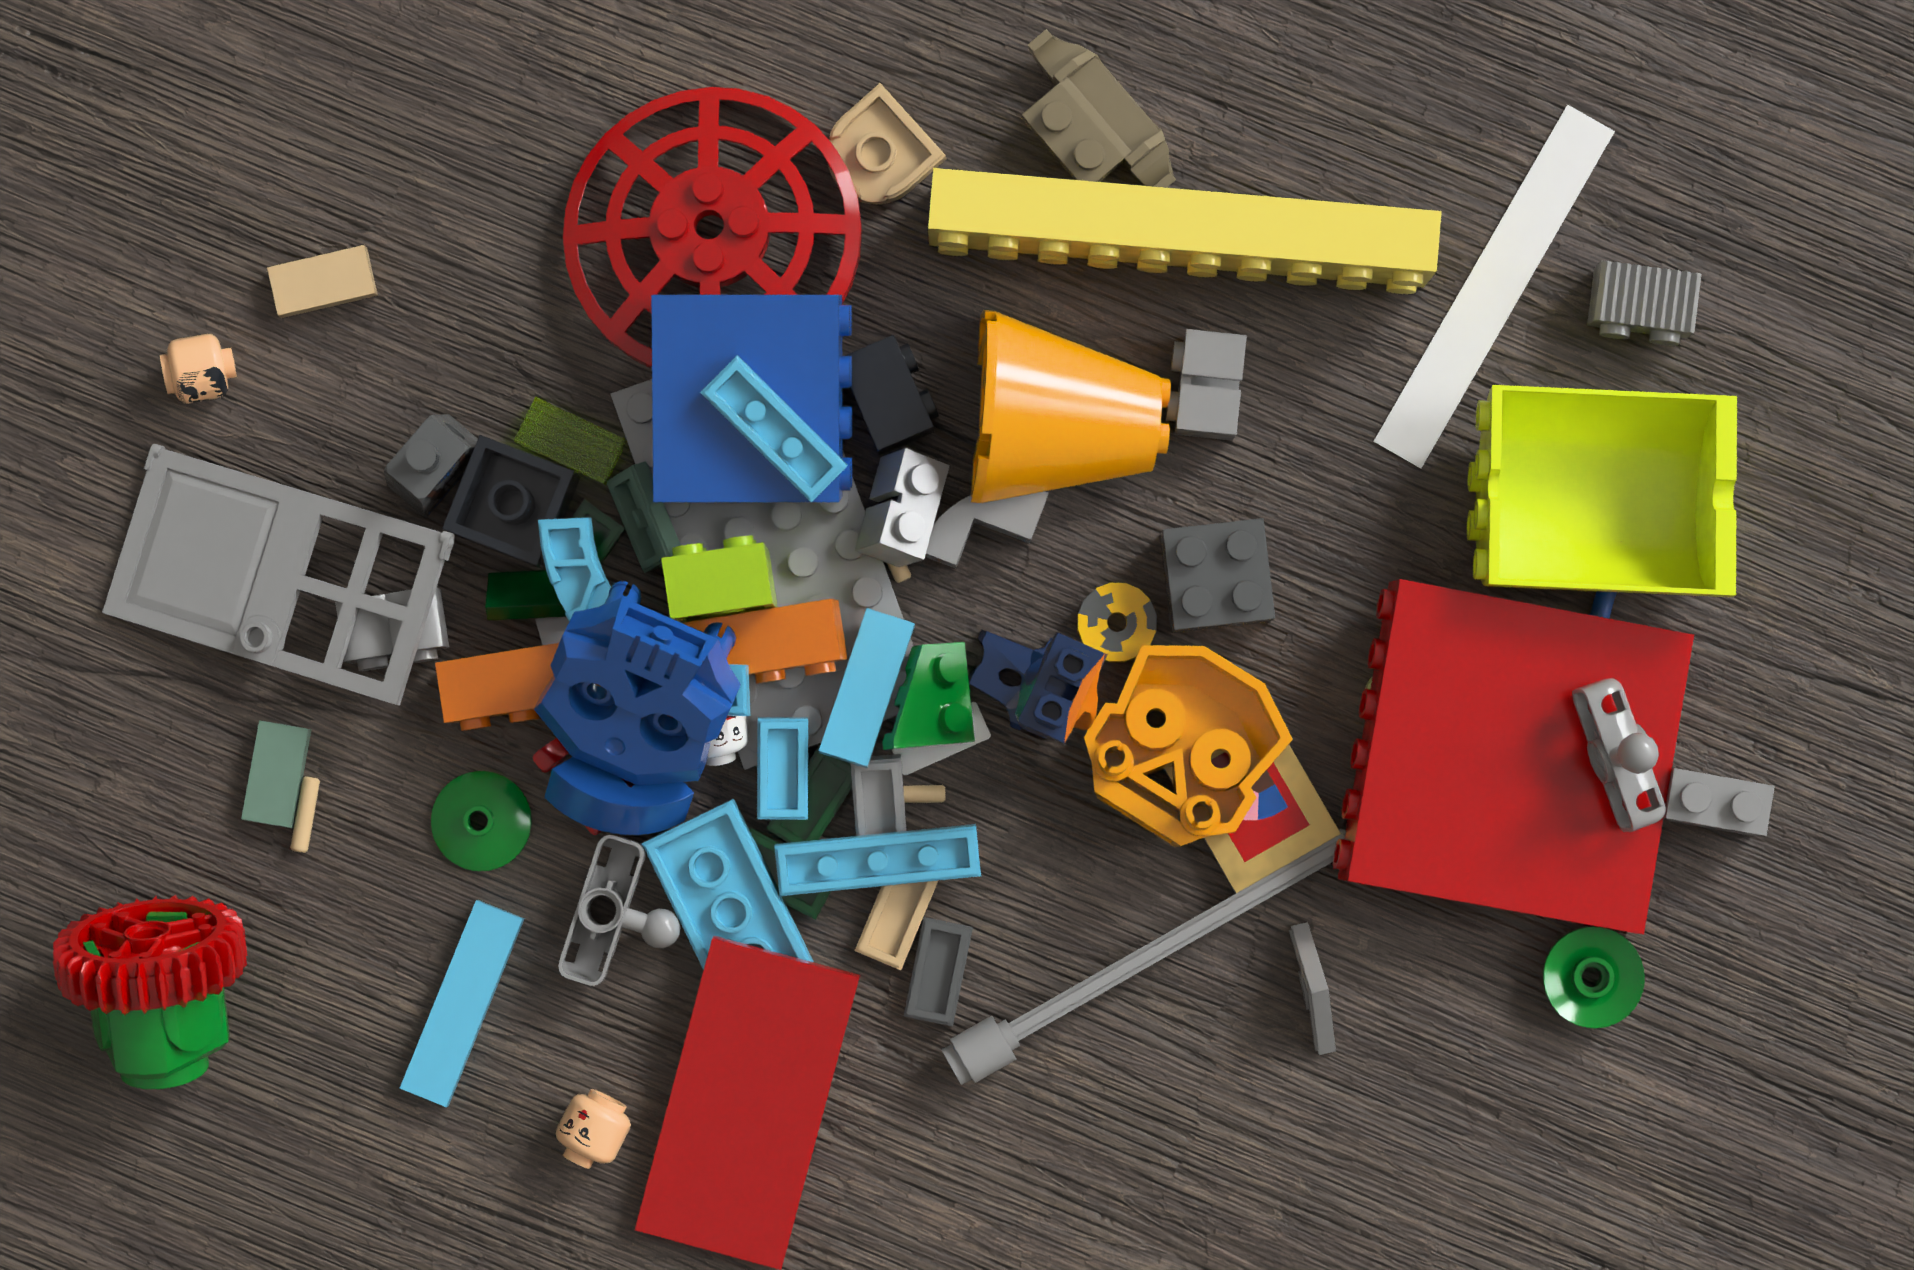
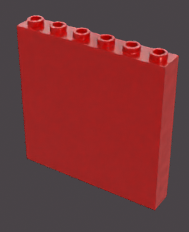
[1333,579,1694,935]

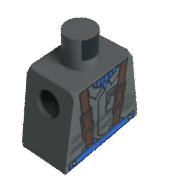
[384,414,478,519]

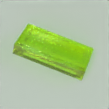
[514,396,627,485]

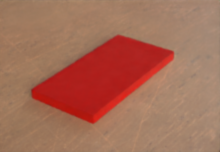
[635,936,860,1270]

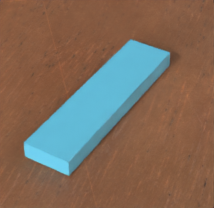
[774,824,981,896]
[400,900,525,1107]

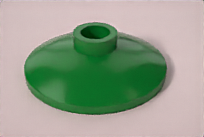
[431,771,532,871]
[1543,927,1645,1028]

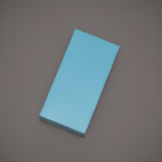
[757,717,808,820]

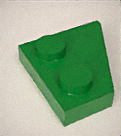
[882,642,975,750]

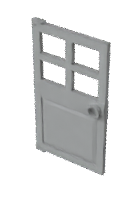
[102,444,455,706]

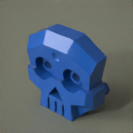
[534,581,741,785]

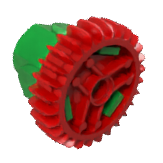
[53,895,247,1089]

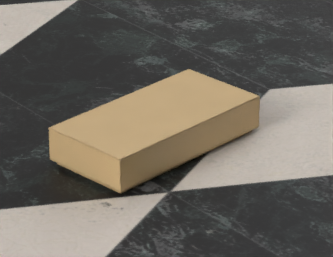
[267,245,378,318]
[855,880,939,970]

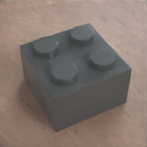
[1160,518,1275,633]

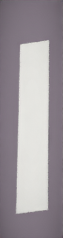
[1373,104,1615,468]

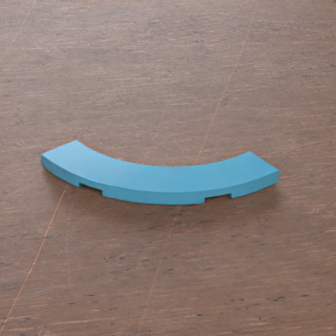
[538,518,751,716]

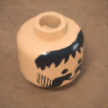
[160,334,237,404]

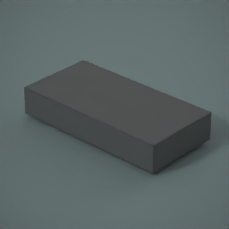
[904,917,973,1026]

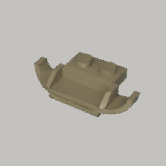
[1021,29,1176,188]

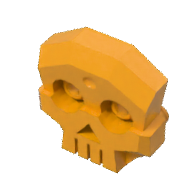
[1084,645,1293,847]

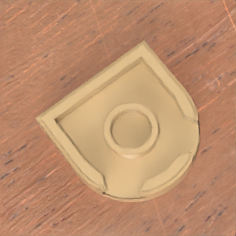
[828,83,947,204]

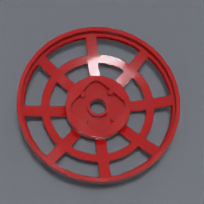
[563,87,862,369]

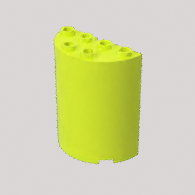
[1467,385,1737,597]

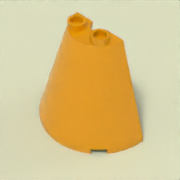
[971,310,1171,503]

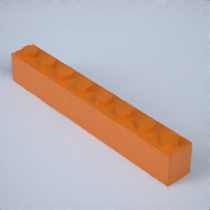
[435,599,848,731]

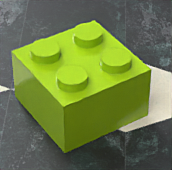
[661,535,778,623]

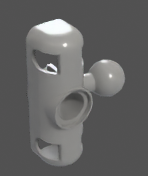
[1572,678,1666,832]
[558,835,681,986]

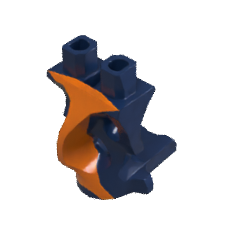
[968,629,1108,744]

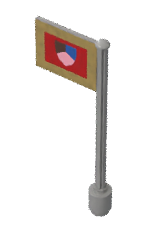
[942,745,1346,1085]

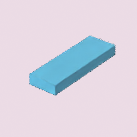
[700,355,848,502]
[819,608,915,768]

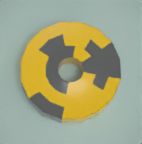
[1077,583,1157,662]

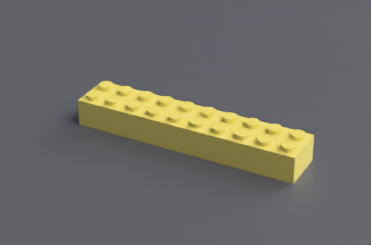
[928,168,1442,294]

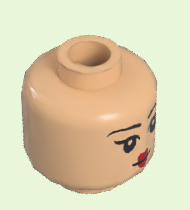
[556,1089,631,1169]

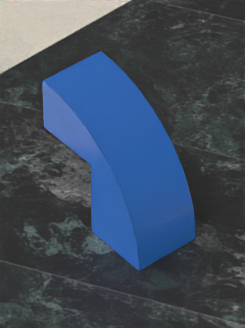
[544,757,694,835]

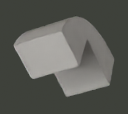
[925,491,1049,569]

